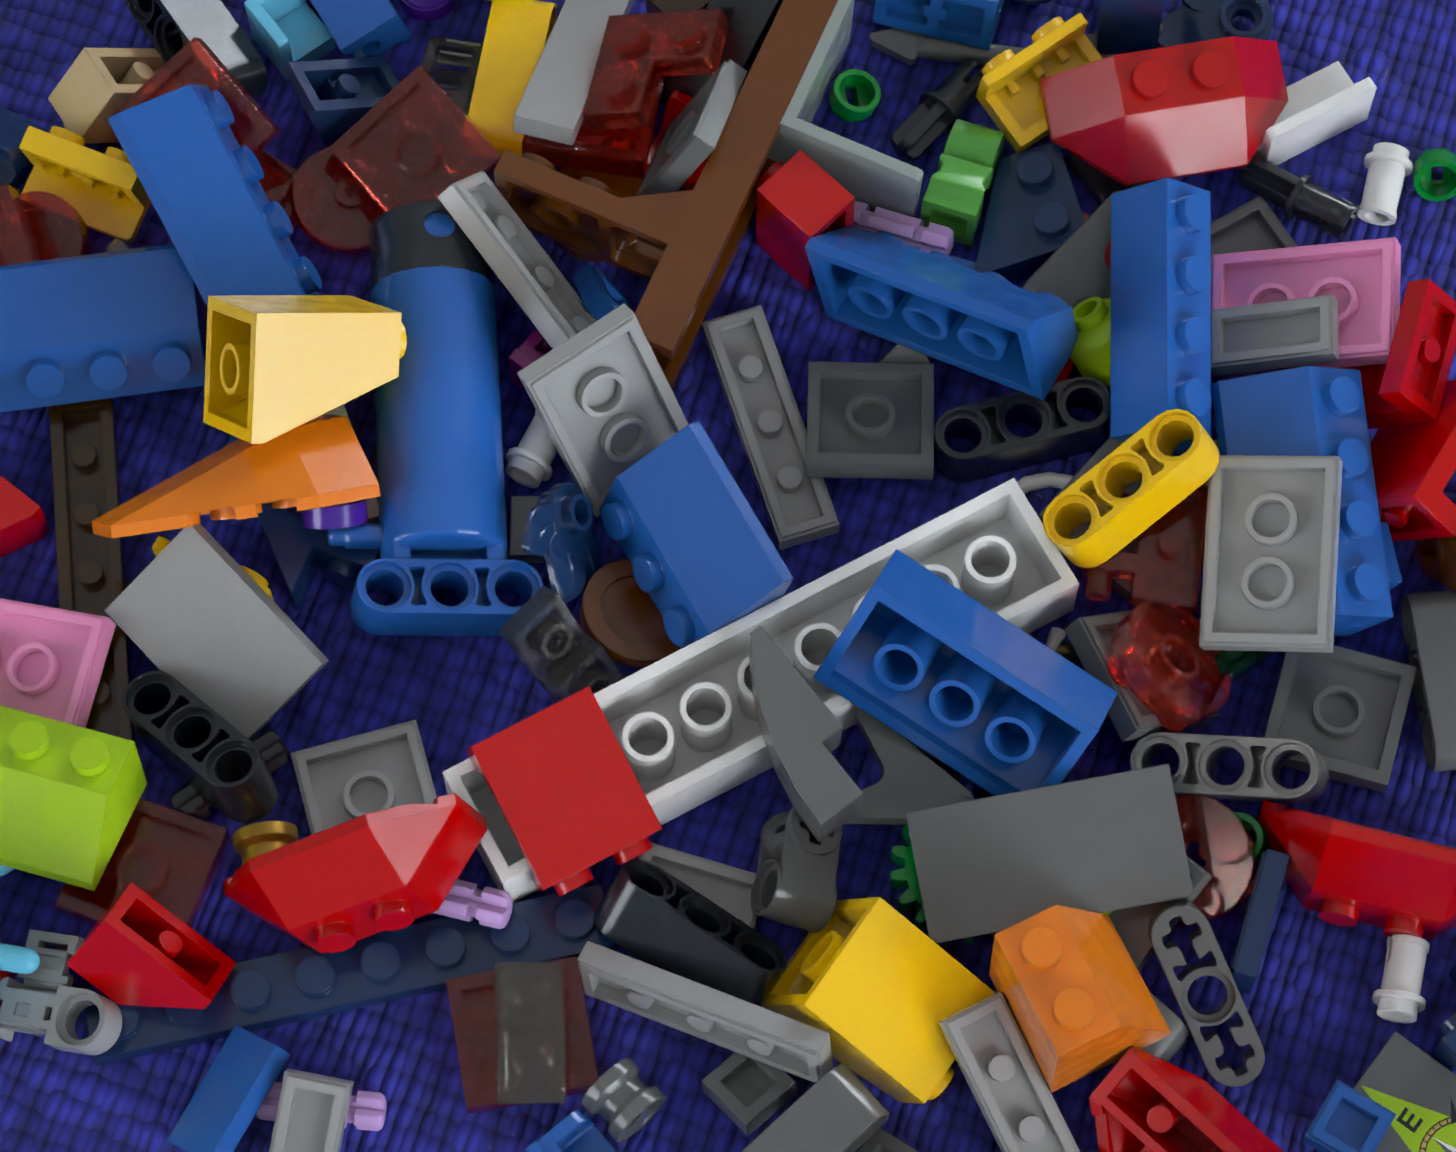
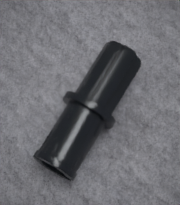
[890,58,984,162]
[1237,155,1360,241]

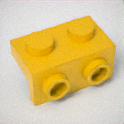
[976,12,1103,153]
[19,126,151,243]

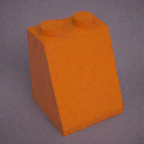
[989,905,1171,1093]

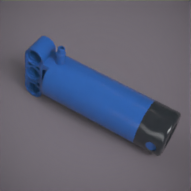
[327,200,543,636]

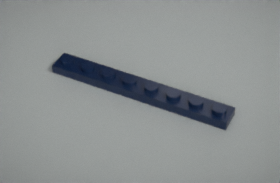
[85,884,615,1066]

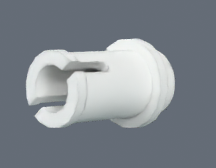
[1357,142,1413,226]
[505,411,557,488]
[1372,934,1430,1023]

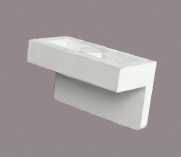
[1254,61,1377,166]

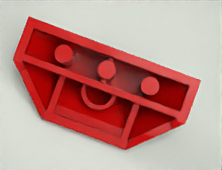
[1039,36,1289,186]
[223,793,487,954]
[1255,800,1456,940]
[1088,1046,1284,1152]

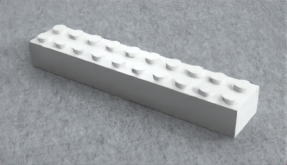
[442,478,1079,903]

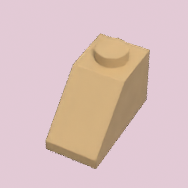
[48,47,182,143]

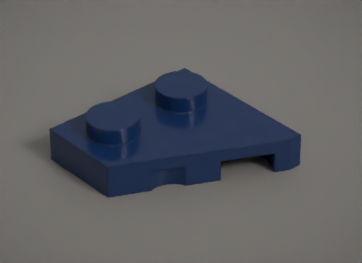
[974,142,1085,280]

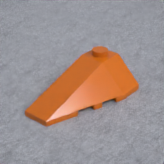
[91,414,381,539]

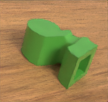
[920,119,1005,247]

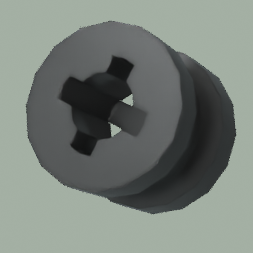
[581,1057,666,1143]

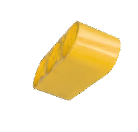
[464,0,557,160]
[1043,409,1219,568]

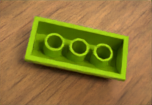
[0,705,147,891]

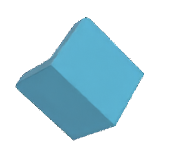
[244,0,336,80]

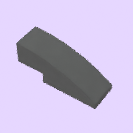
[749,626,863,842]

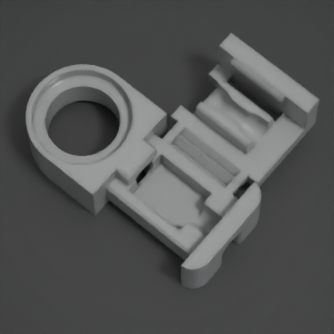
[0,929,122,1055]

